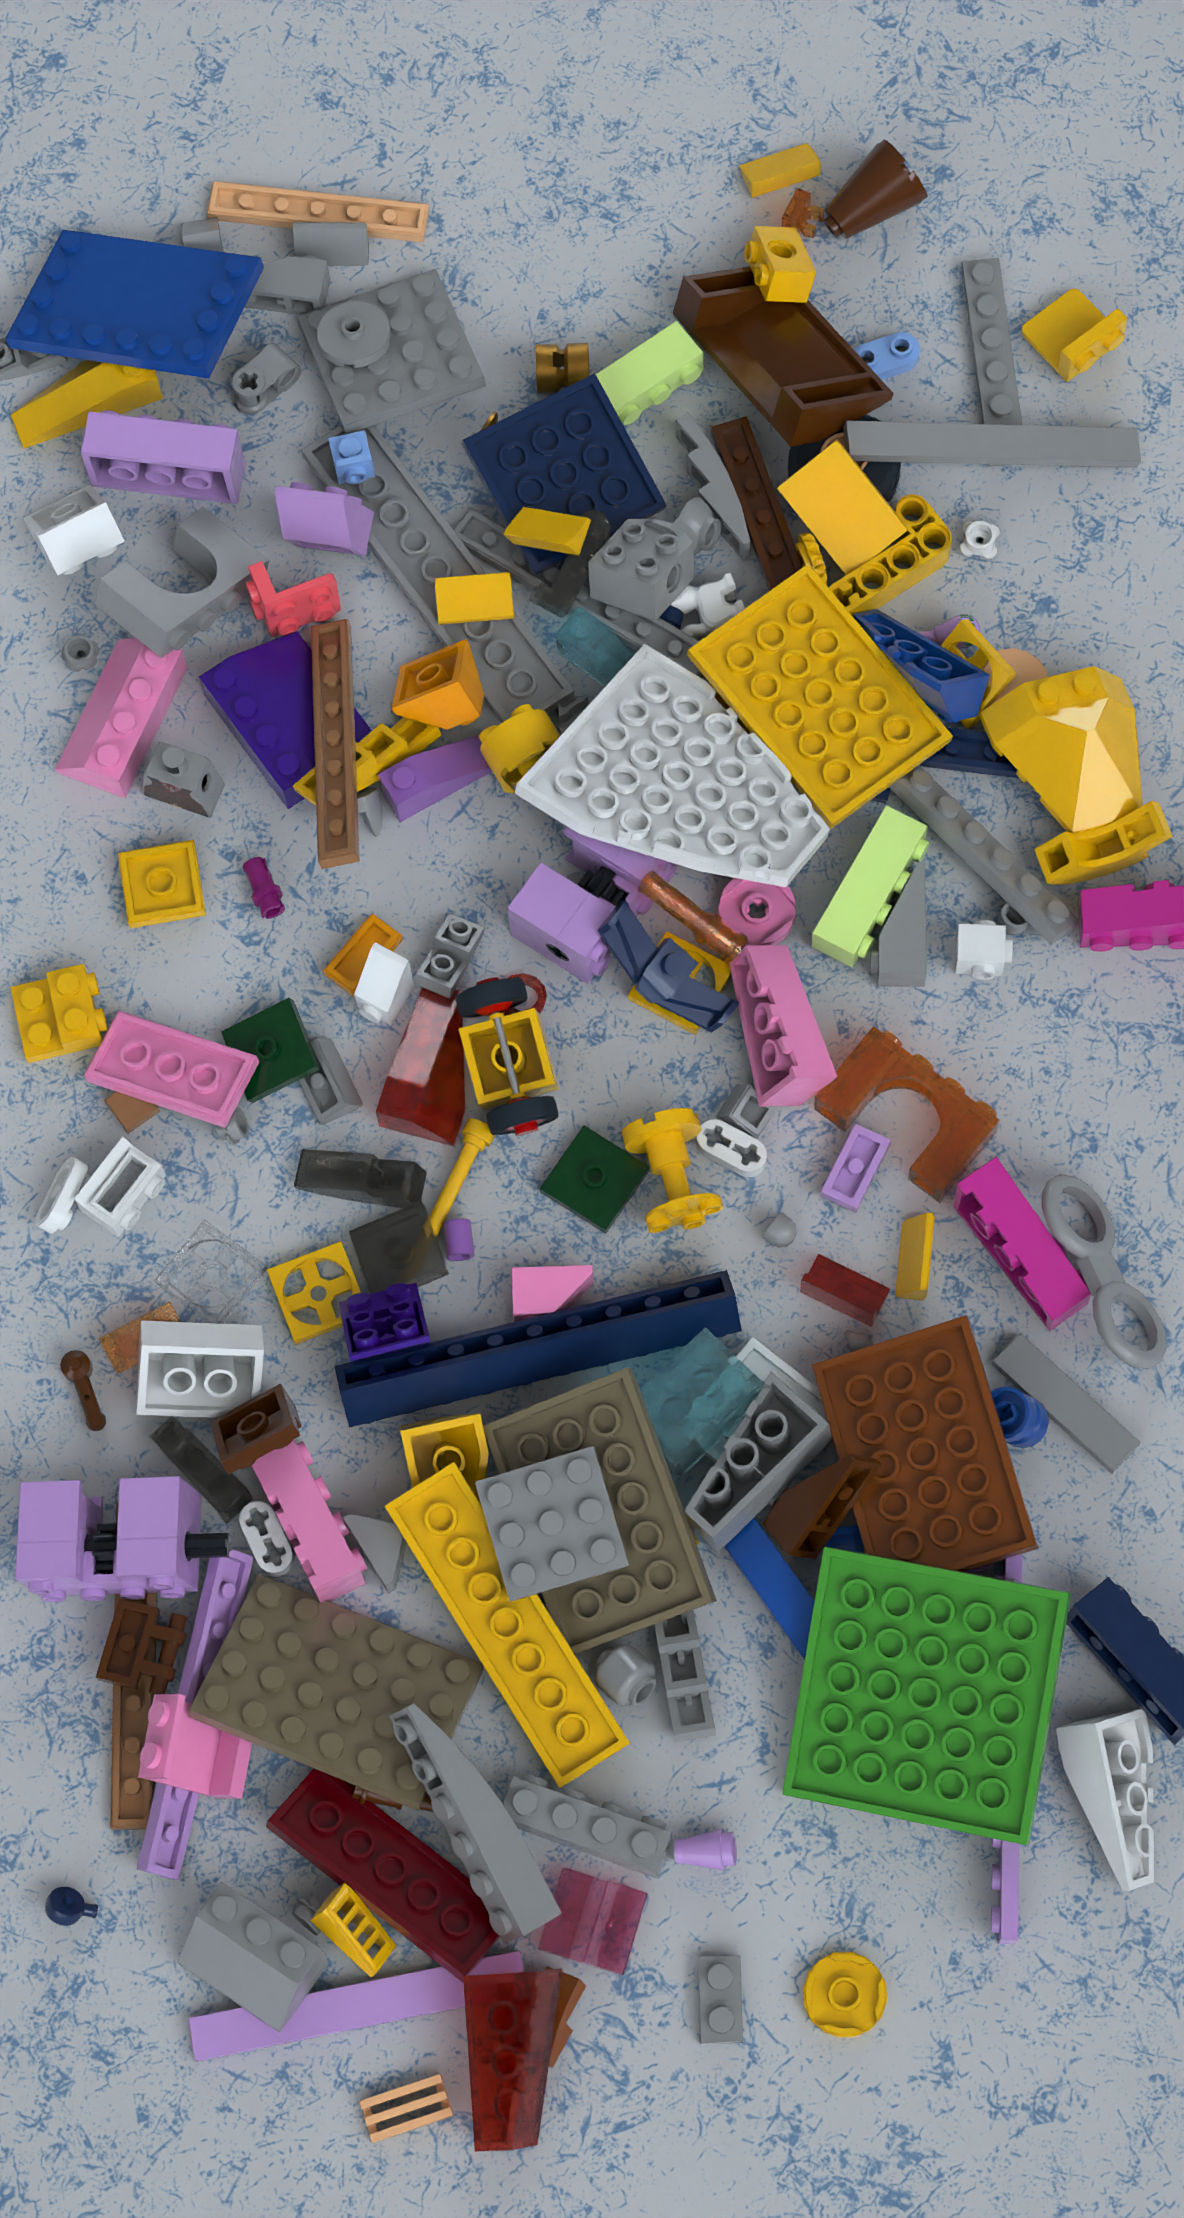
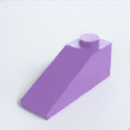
[378,735,492,822]

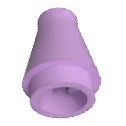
[674,1828,737,1871]

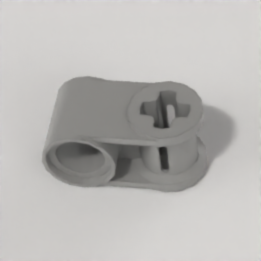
[232,343,302,414]

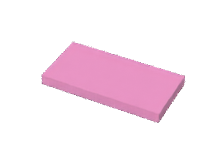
[84,1011,259,1128]

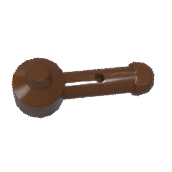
[60,1350,106,1431]

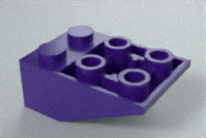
[338,1283,431,1362]

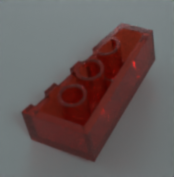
[463,1968,562,2152]

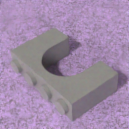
[95,507,269,658]

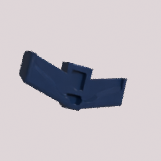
[597,900,739,1033]

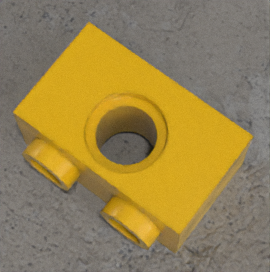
[744,226,816,303]

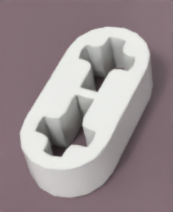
[697,1119,767,1177]
[239,1501,295,1577]

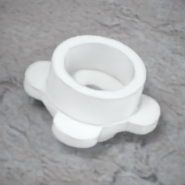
[960,521,1000,560]

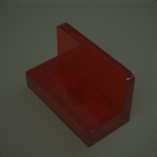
[800,1254,890,1327]

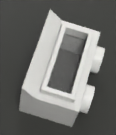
[74,1136,166,1237]

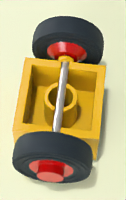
[456,977,559,1136]

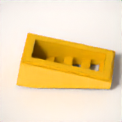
[310,1883,397,1977]

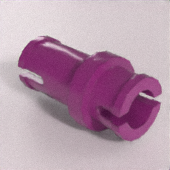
[242,857,285,919]

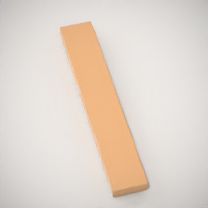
[207,181,430,243]

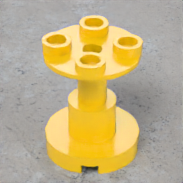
[621,1108,724,1233]

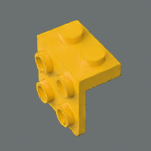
[1021,288,1128,382]

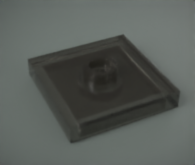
[349,1201,449,1294]

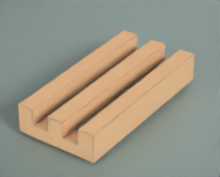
[359,2074,454,2143]

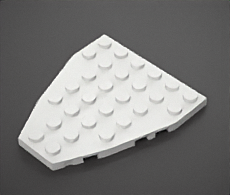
[515,644,830,887]

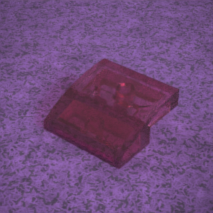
[538,1868,648,1975]

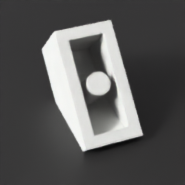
[354,943,414,1025]

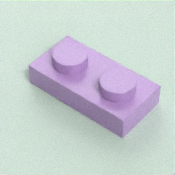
[820,1124,891,1213]

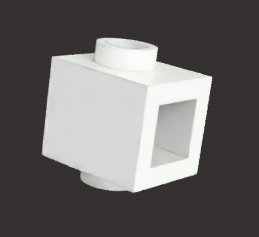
[955,920,1013,980]

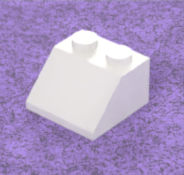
[23,484,125,575]

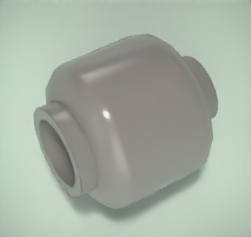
[595,1644,656,1706]

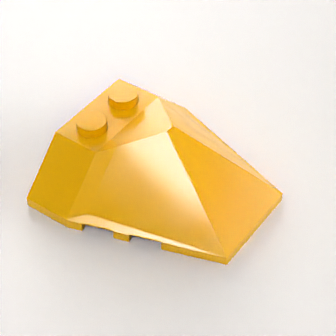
[979,666,1143,833]

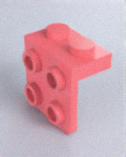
[245,561,341,638]

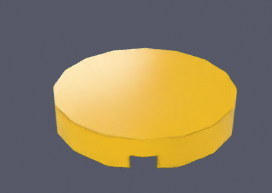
[803,1952,887,2038]

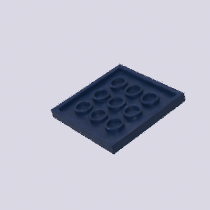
[461,373,667,576]

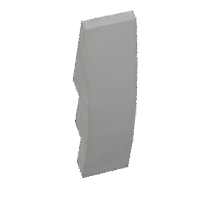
[676,412,750,561]
[654,1610,716,1742]

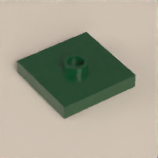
[221,998,320,1103]
[540,1125,650,1234]

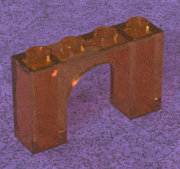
[814,1026,1000,1203]

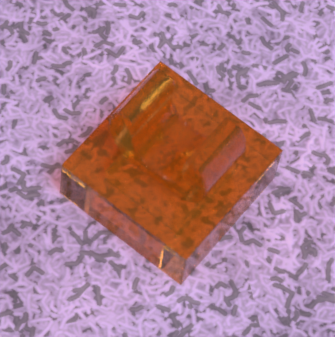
[782,188,824,238]

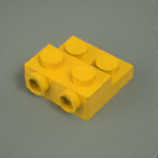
[10,964,108,1063]

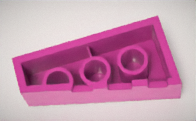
[1077,880,1184,952]
[953,1156,1091,1331]

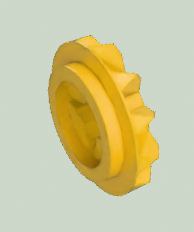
[795,532,828,585]

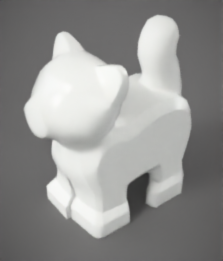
[670,573,745,638]

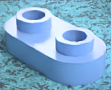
[854,332,920,380]

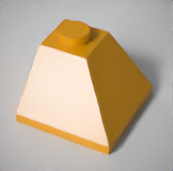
[391,639,484,730]

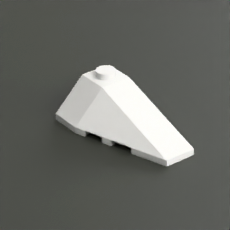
[1056,1708,1154,1891]

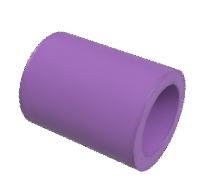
[443,1219,475,1261]

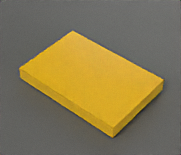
[777,439,908,575]

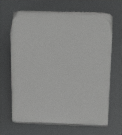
[717,1084,777,1139]

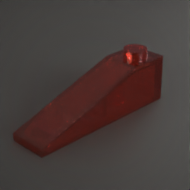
[376,987,466,1147]

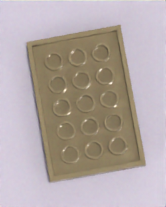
[483,1368,717,1655]
[189,1573,484,1811]

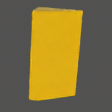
[739,143,821,198]
[504,507,591,556]
[435,572,514,625]
[895,1212,935,1301]

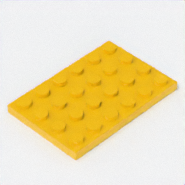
[687,564,953,829]

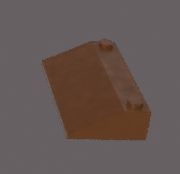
[673,266,894,447]

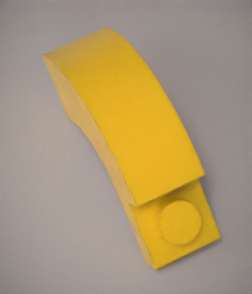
[1034,801,1173,885]

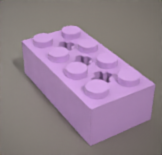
[81,410,246,504]

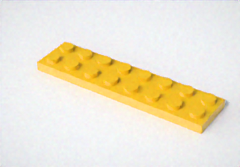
[385,1462,630,1788]

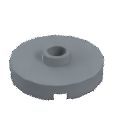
[317,301,391,368]

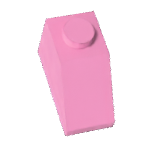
[512,1265,594,1322]

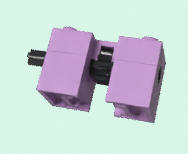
[507,827,677,984]
[15,1476,232,1602]

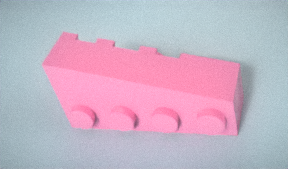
[729,945,837,1107]
[251,1439,368,1603]

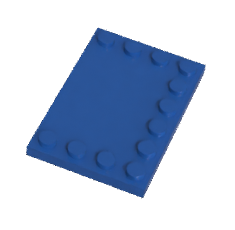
[5,229,264,379]

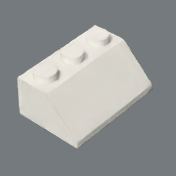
[136,1321,264,1418]

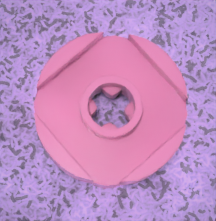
[718,878,796,947]

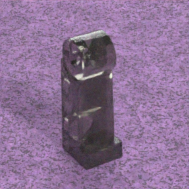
[529,510,610,618]
[149,1416,253,1525]

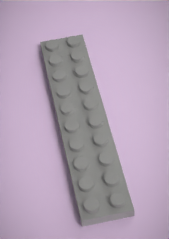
[301,425,575,723]

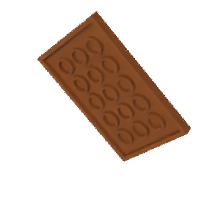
[812,1315,1039,1572]

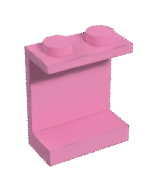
[138,1694,252,1799]

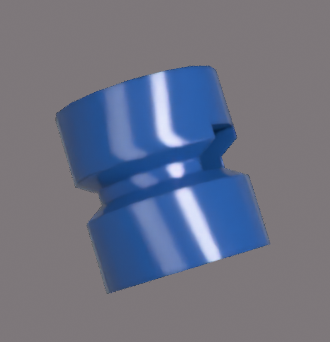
[991,1386,1049,1449]

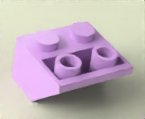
[275,482,374,556]

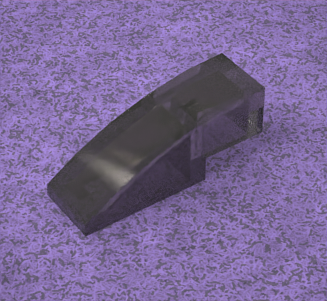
[294,1149,427,1210]

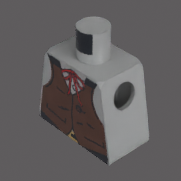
[143,742,225,818]

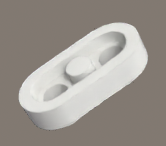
[35,1157,90,1234]

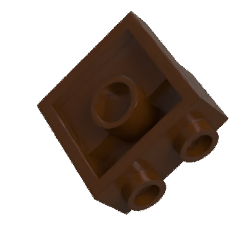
[210,1383,302,1475]

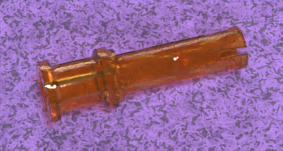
[638,870,747,964]

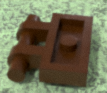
[96,1598,187,1695]

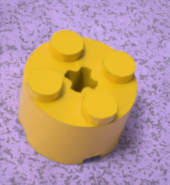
[479,704,561,793]

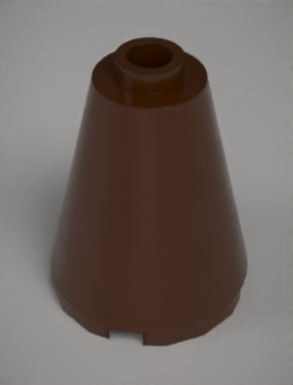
[823,139,928,239]

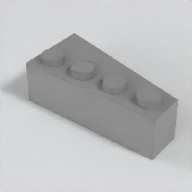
[684,1371,832,1553]

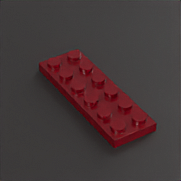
[266,1768,500,1982]

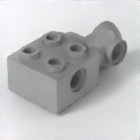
[588,497,721,621]

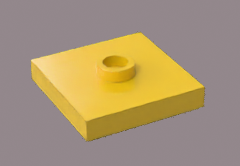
[118,840,206,929]

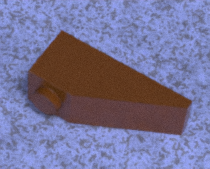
[762,1454,881,1559]

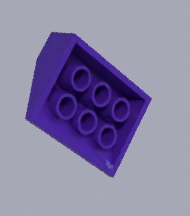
[199,631,372,809]

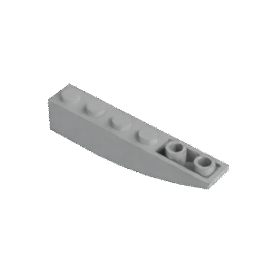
[389,1703,562,1943]

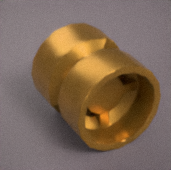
[536,343,590,393]

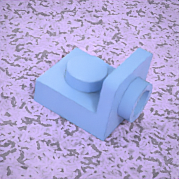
[328,430,375,484]

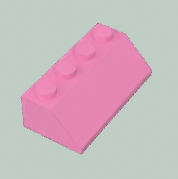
[55,638,188,798]

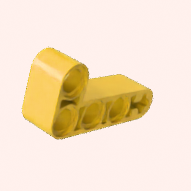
[829,494,952,615]

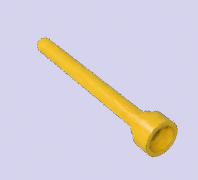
[397,1118,495,1284]

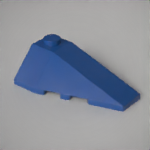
[852,609,990,723]

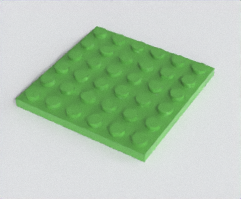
[782,1547,1071,1845]

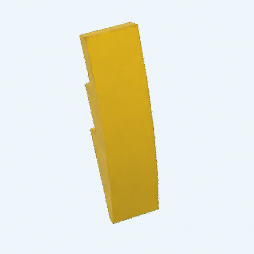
[293,717,442,806]

